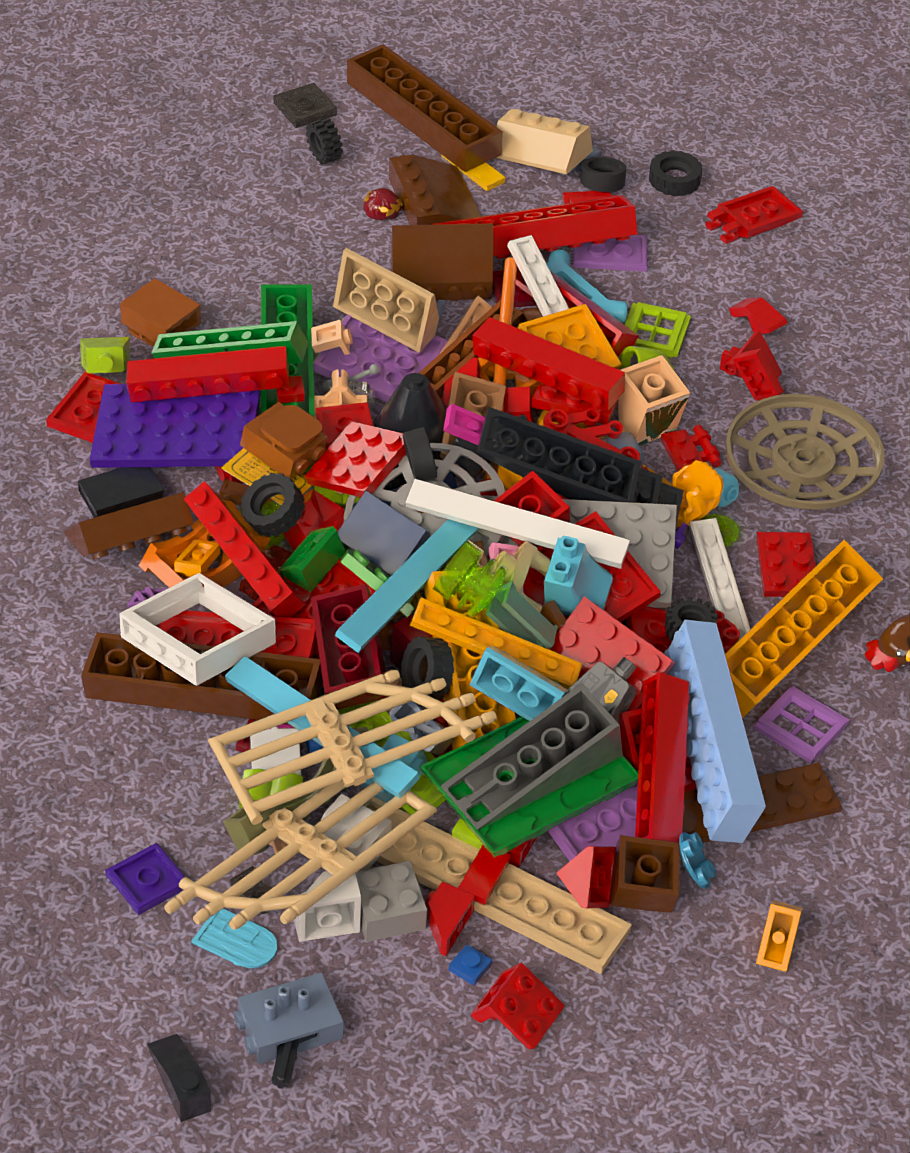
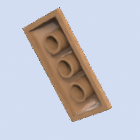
[440,372,506,479]

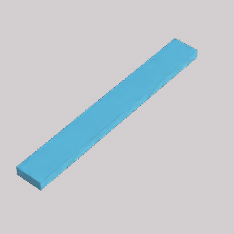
[335,519,479,653]
[225,656,420,798]

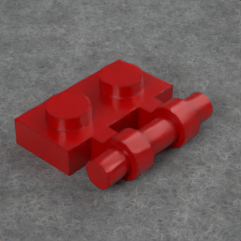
[661,425,722,472]

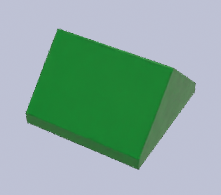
[279,526,345,592]

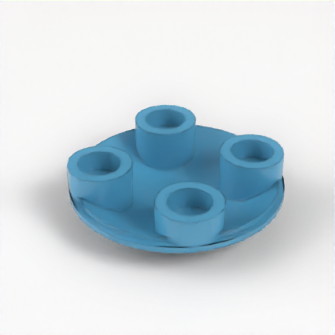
[679,832,716,889]

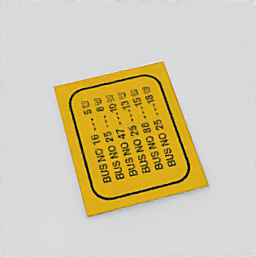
[221,448,312,505]

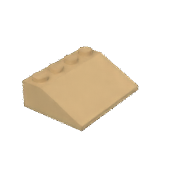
[333,248,439,353]

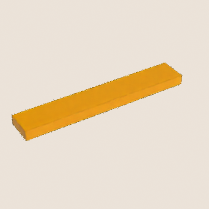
[410,597,583,690]

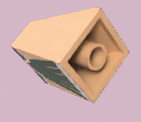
[618,355,690,446]

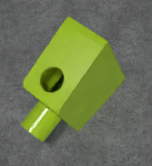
[80,337,131,373]

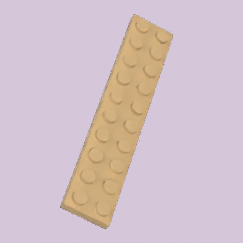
[363,797,632,974]

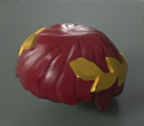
[363,188,403,220]

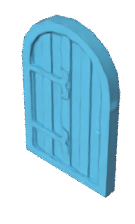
[191,909,277,968]

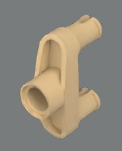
[490,541,551,613]

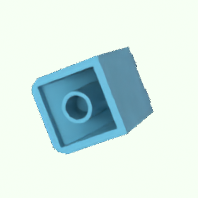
[544,536,613,616]

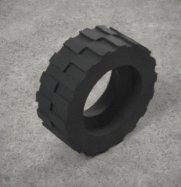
[649,150,703,196]
[240,473,305,537]
[400,636,454,701]

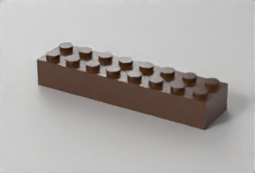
[347,44,503,172]
[81,632,323,724]

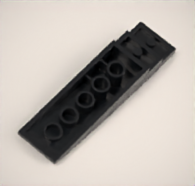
[476,407,684,532]

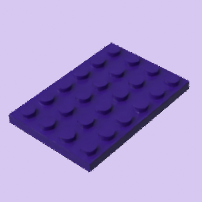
[89,384,262,468]

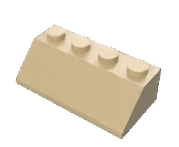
[496,109,593,174]

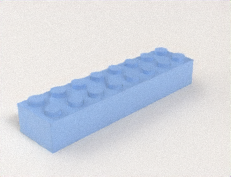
[664,620,766,843]

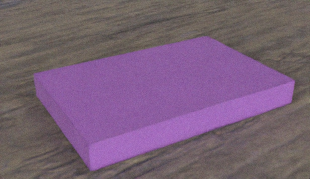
[573,235,647,272]

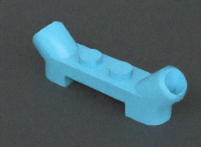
[546,250,628,324]

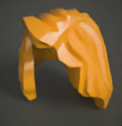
[672,460,724,528]

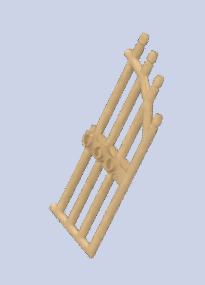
[208,670,497,825]
[164,781,437,930]

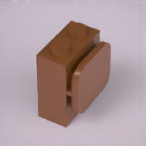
[120,278,201,346]
[240,402,328,479]

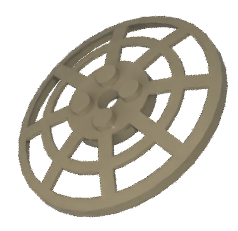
[725,394,885,510]

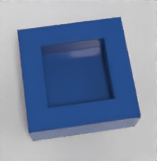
[448,945,492,986]

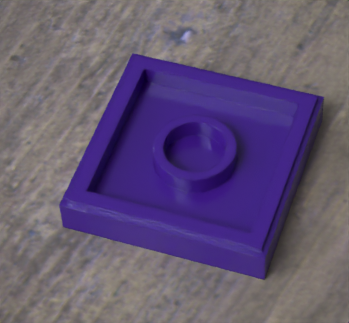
[105,843,185,915]

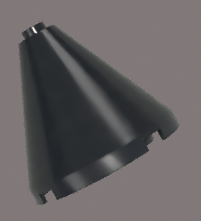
[373,373,456,485]

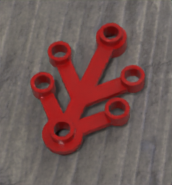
[543,408,640,460]

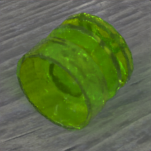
[433,540,509,619]

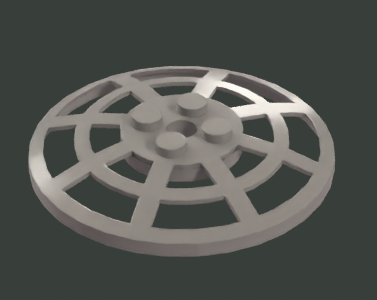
[344,443,505,590]

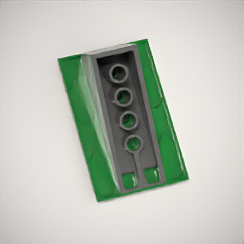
[420,683,638,858]

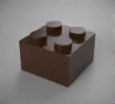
[611,835,680,912]

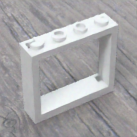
[119,573,276,686]

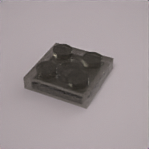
[273,83,337,128]

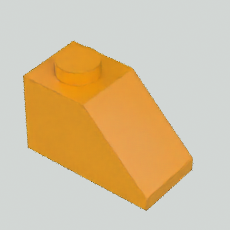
[756,900,803,972]

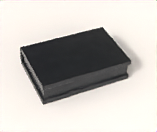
[78,467,164,518]

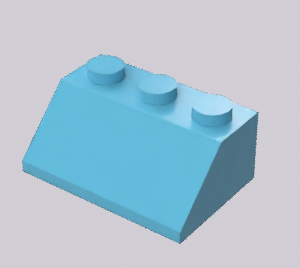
[470,646,569,721]

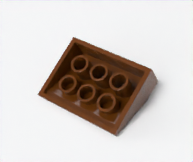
[389,154,482,225]
[390,224,493,301]
[64,492,194,560]

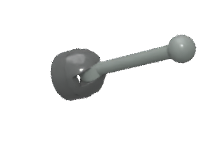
[321,364,380,395]

